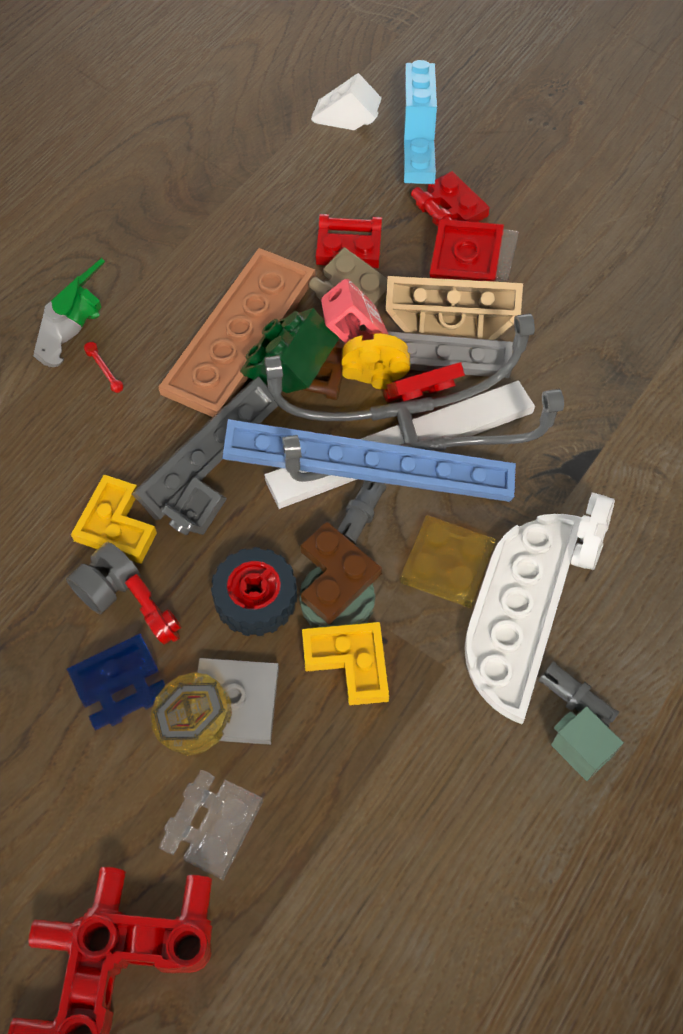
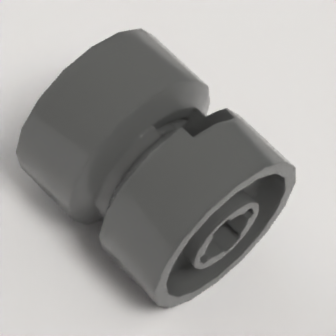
[66,542,140,614]

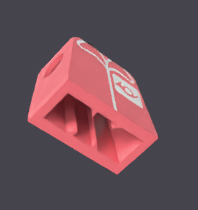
[321,279,389,344]

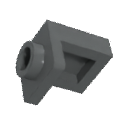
[162,477,227,535]

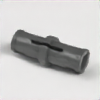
[338,480,386,545]
[538,661,619,727]

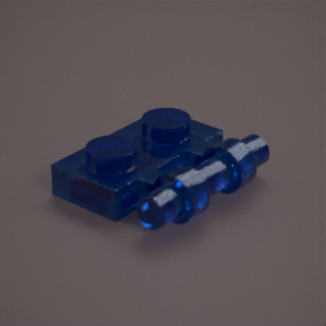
[67,634,170,731]

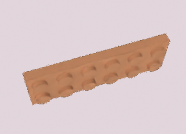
[159,248,316,417]

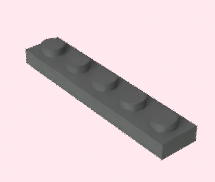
[132,376,278,521]

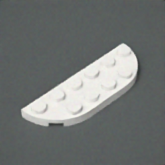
[465,514,582,724]

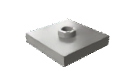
[189,658,279,745]

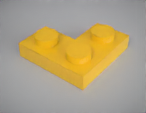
[71,475,157,564]
[302,622,389,705]

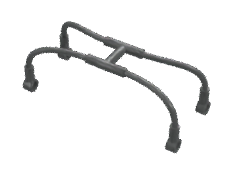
[264,313,564,482]

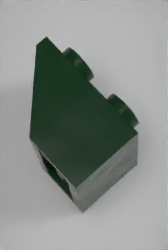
[240,308,339,393]

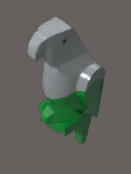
[33,258,105,367]

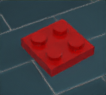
[430,219,504,282]

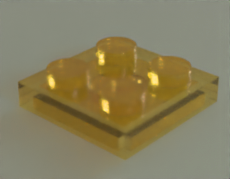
[400,515,496,608]

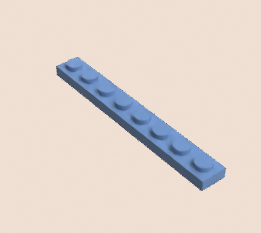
[222,419,516,502]

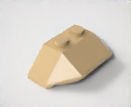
[386,276,523,340]

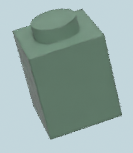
[551,707,624,781]

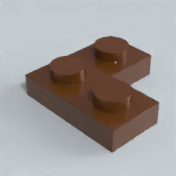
[301,522,382,625]

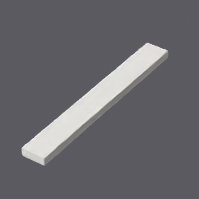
[265,380,535,509]

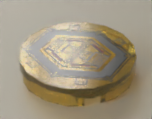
[151,672,232,756]

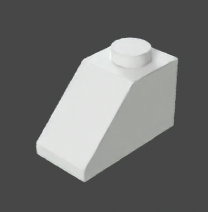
[311,73,382,130]

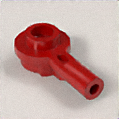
[125,574,182,645]

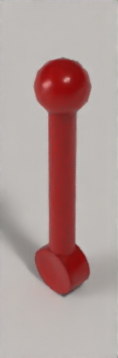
[84,342,124,393]

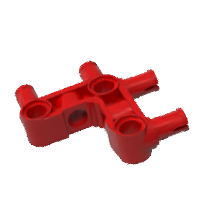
[8,867,213,1034]

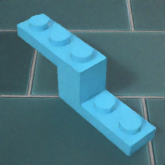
[404,60,437,184]

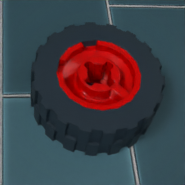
[211,547,297,636]

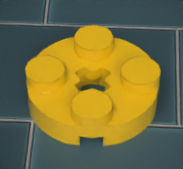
[342,333,410,389]

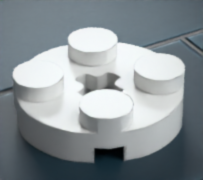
[571,492,615,570]

